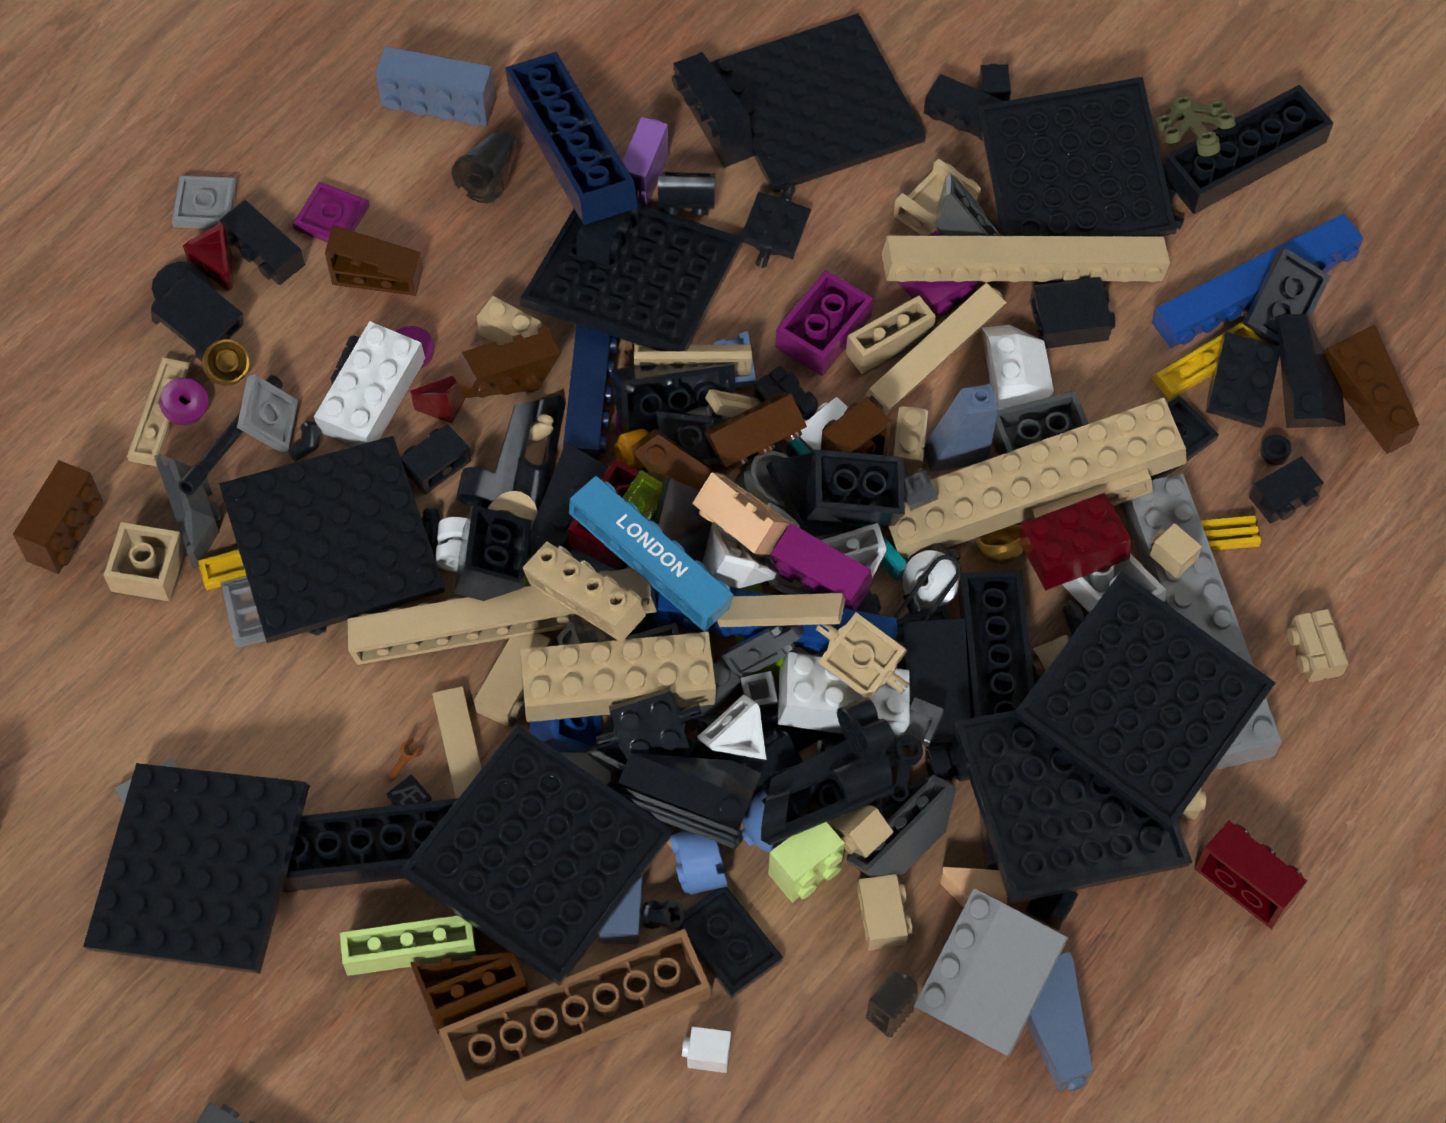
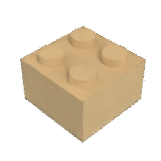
[103,522,186,602]

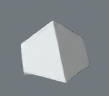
[698,695,766,760]

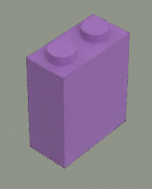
[622,117,668,207]

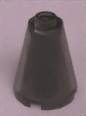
[452,129,519,204]

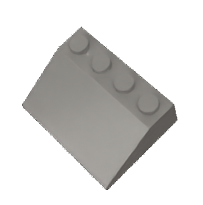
[914,888,1068,1057]

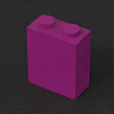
[897,230,978,317]

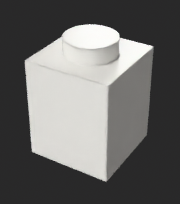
[682,1027,731,1073]

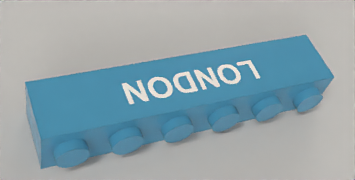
[569,476,733,632]

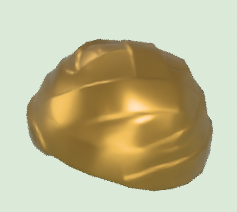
[202,339,250,386]
[978,524,1023,564]

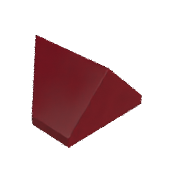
[183,222,233,291]
[410,376,466,424]

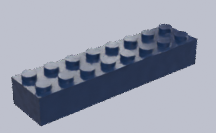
[505,52,637,225]

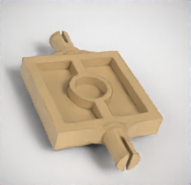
[816,612,909,699]

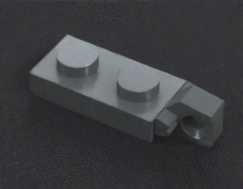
[721,625,805,680]

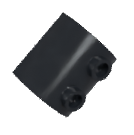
[658,172,716,215]

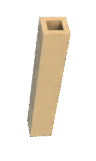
[862,282,1006,416]

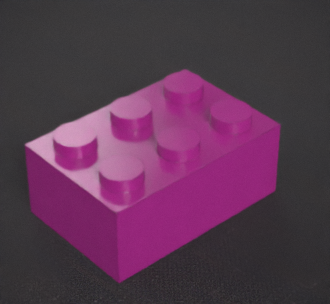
[775,270,873,377]
[771,523,873,611]

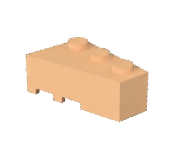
[692,472,794,557]

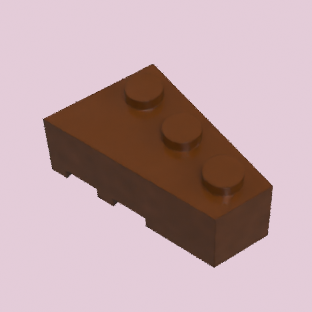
[325,225,423,296]
[451,326,561,398]
[631,429,731,490]
[410,952,529,1034]

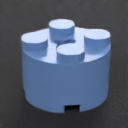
[670,830,728,895]

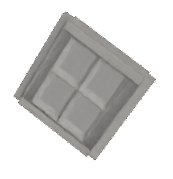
[221,576,266,649]

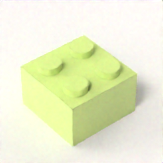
[768,822,845,903]

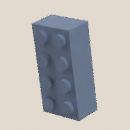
[375,46,496,127]

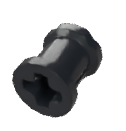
[641,899,684,929]

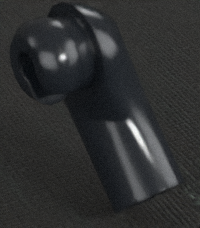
[288,421,321,462]

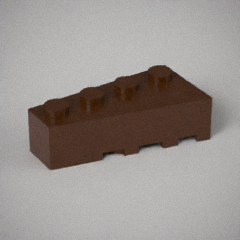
[1325,324,1420,454]

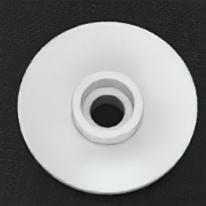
[902,550,959,609]

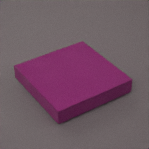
[293,182,370,242]

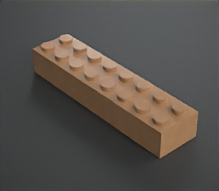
[439,929,710,1101]

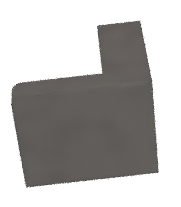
[904,697,944,747]

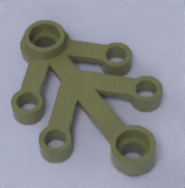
[1156,96,1235,156]

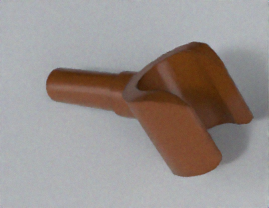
[389,739,424,780]

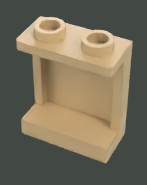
[894,159,981,236]

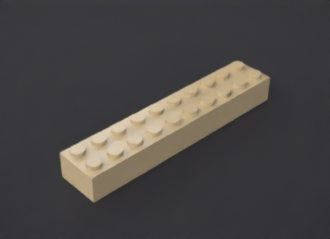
[888,397,1187,562]

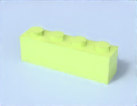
[340,915,477,976]

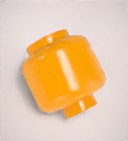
[614,429,649,470]

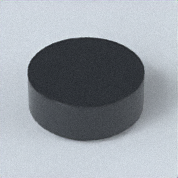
[1260,435,1292,465]

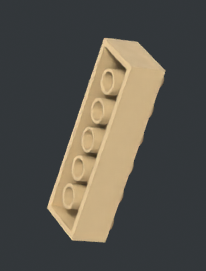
[520,632,716,722]

